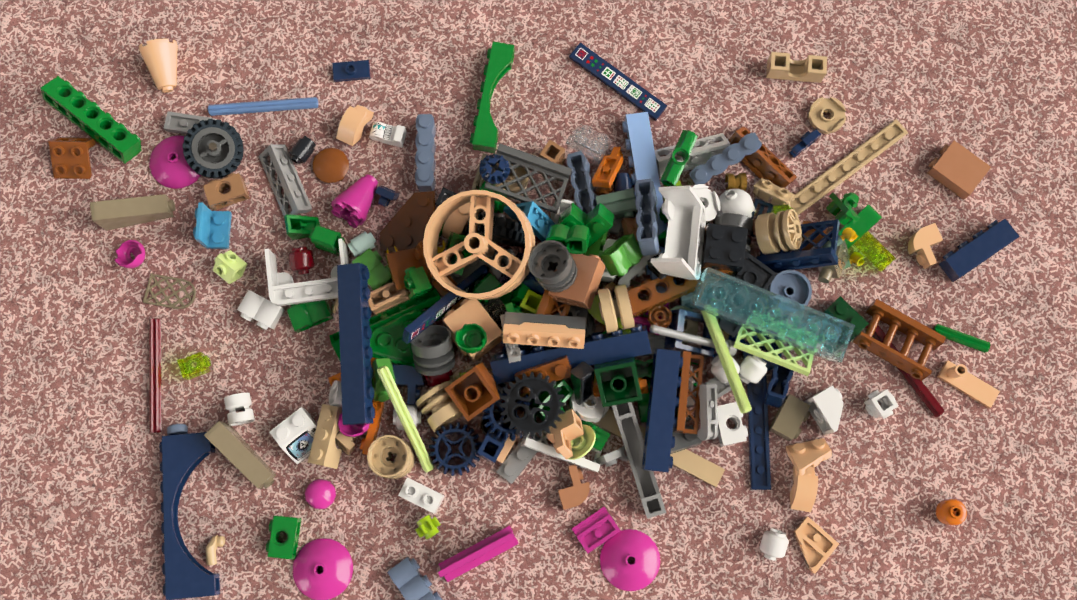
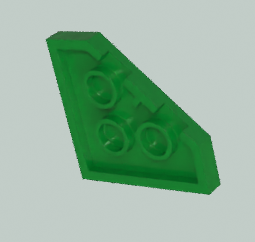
[370,309,432,368]

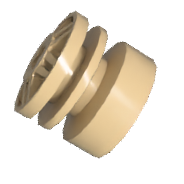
[755,209,802,254]
[416,381,463,432]
[367,435,415,479]

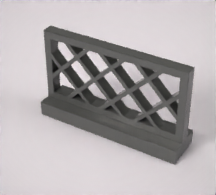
[484,143,572,214]

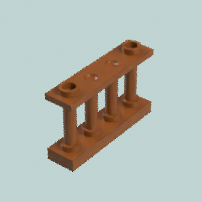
[852,299,946,381]

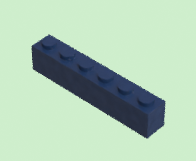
[641,349,683,473]

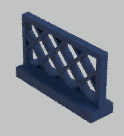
[756,219,840,272]

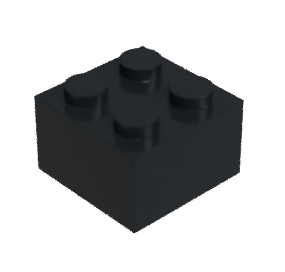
[701,223,748,272]

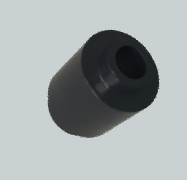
[289,136,316,164]

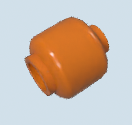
[936,499,967,525]

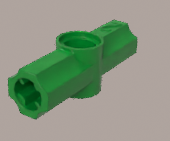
[660,130,698,187]

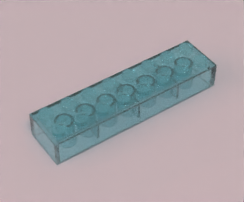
[689,267,855,363]

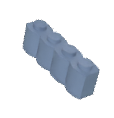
[415,114,436,192]
[689,133,762,185]
[567,151,597,214]
[635,178,659,256]
[387,557,443,600]

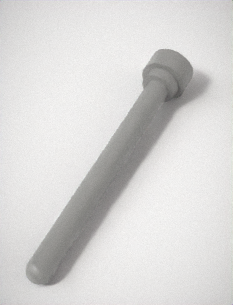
[649,325,737,357]

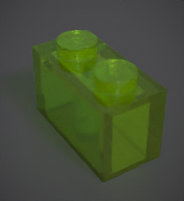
[853,231,896,273]

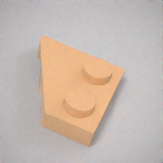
[786,438,831,476]
[794,517,839,574]

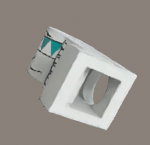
[369,122,407,148]

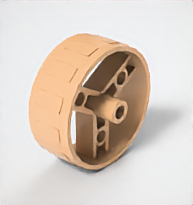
[423,190,536,300]

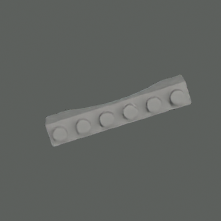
[612,402,666,519]

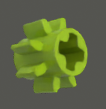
[415,515,441,540]

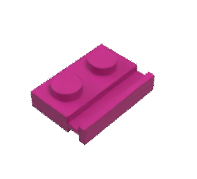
[571,506,621,554]

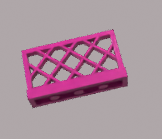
[438,526,519,582]

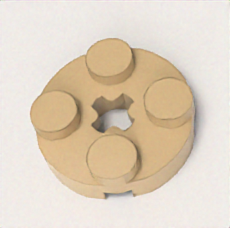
[808,97,846,135]

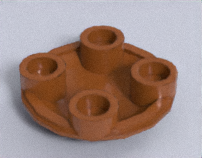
[312,148,349,183]

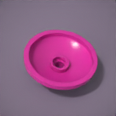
[149,135,201,189]
[600,529,660,591]
[293,538,353,600]

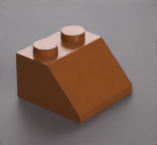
[445,362,500,421]

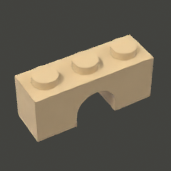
[766,52,827,83]
[307,404,342,469]

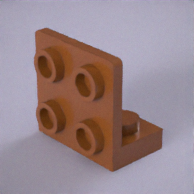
[48,137,96,179]
[385,241,436,291]

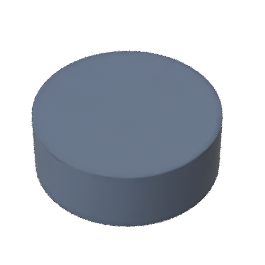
[167,424,188,436]

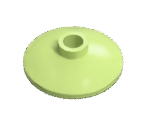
[561,424,596,460]

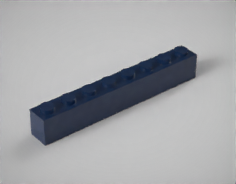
[337,263,375,425]
[490,324,652,384]

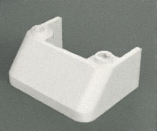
[651,185,706,280]
[265,239,349,306]

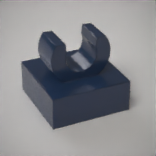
[375,186,400,207]

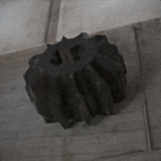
[483,298,507,330]

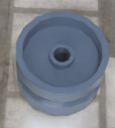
[764,270,812,314]

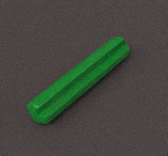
[933,324,991,353]

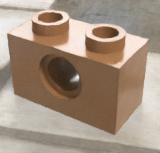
[203,173,250,211]

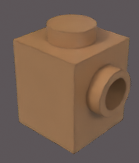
[539,140,566,165]

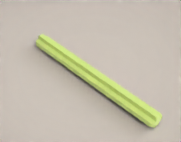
[700,305,752,414]
[377,366,434,472]

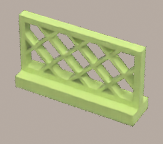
[733,310,819,376]

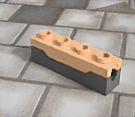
[503,312,586,349]

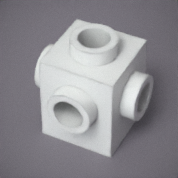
[864,389,899,419]

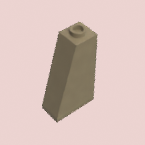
[90,194,176,231]
[204,421,276,489]

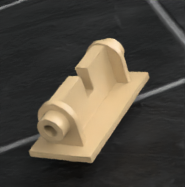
[753,178,795,209]

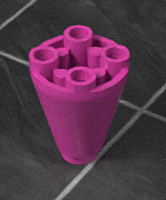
[331,174,378,228]

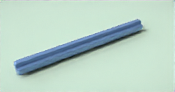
[208,97,319,116]

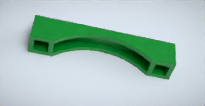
[470,42,515,153]

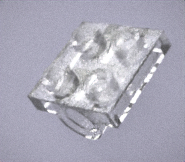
[566,124,613,163]

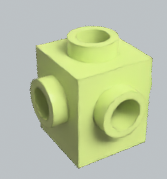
[212,250,247,284]

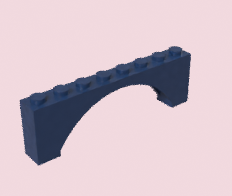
[159,432,220,600]

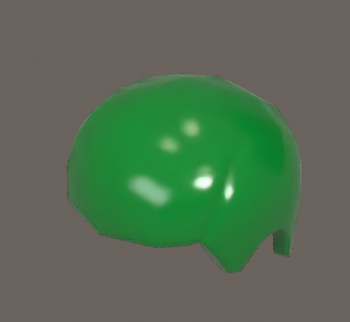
[455,324,487,354]

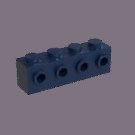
[939,218,1020,282]

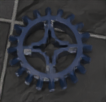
[482,387,536,441]
[429,422,481,476]

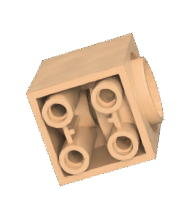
[443,298,503,362]

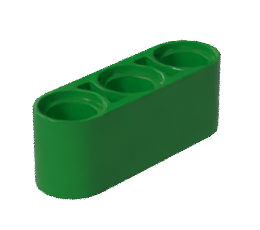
[839,204,882,249]

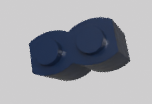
[765,364,794,408]

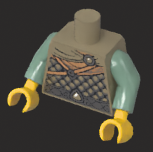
[818,228,865,283]

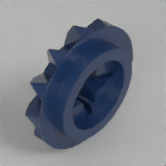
[479,153,510,184]

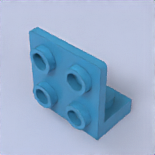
[503,201,555,242]
[193,202,232,249]

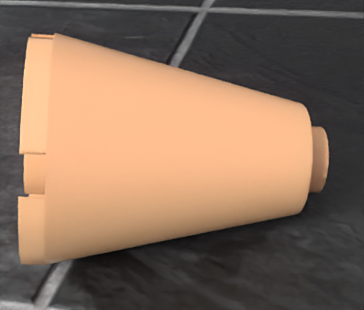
[139,39,178,93]

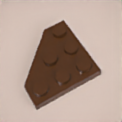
[380,191,436,252]

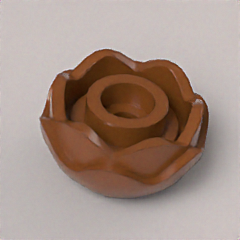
[648,305,672,328]

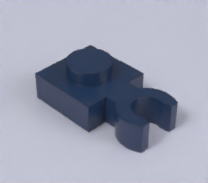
[789,129,821,158]

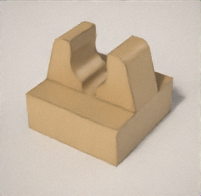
[335,432,356,456]

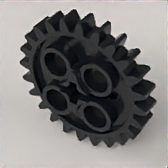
[500,372,566,439]

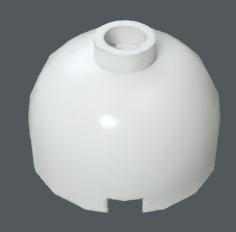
[717,189,755,218]

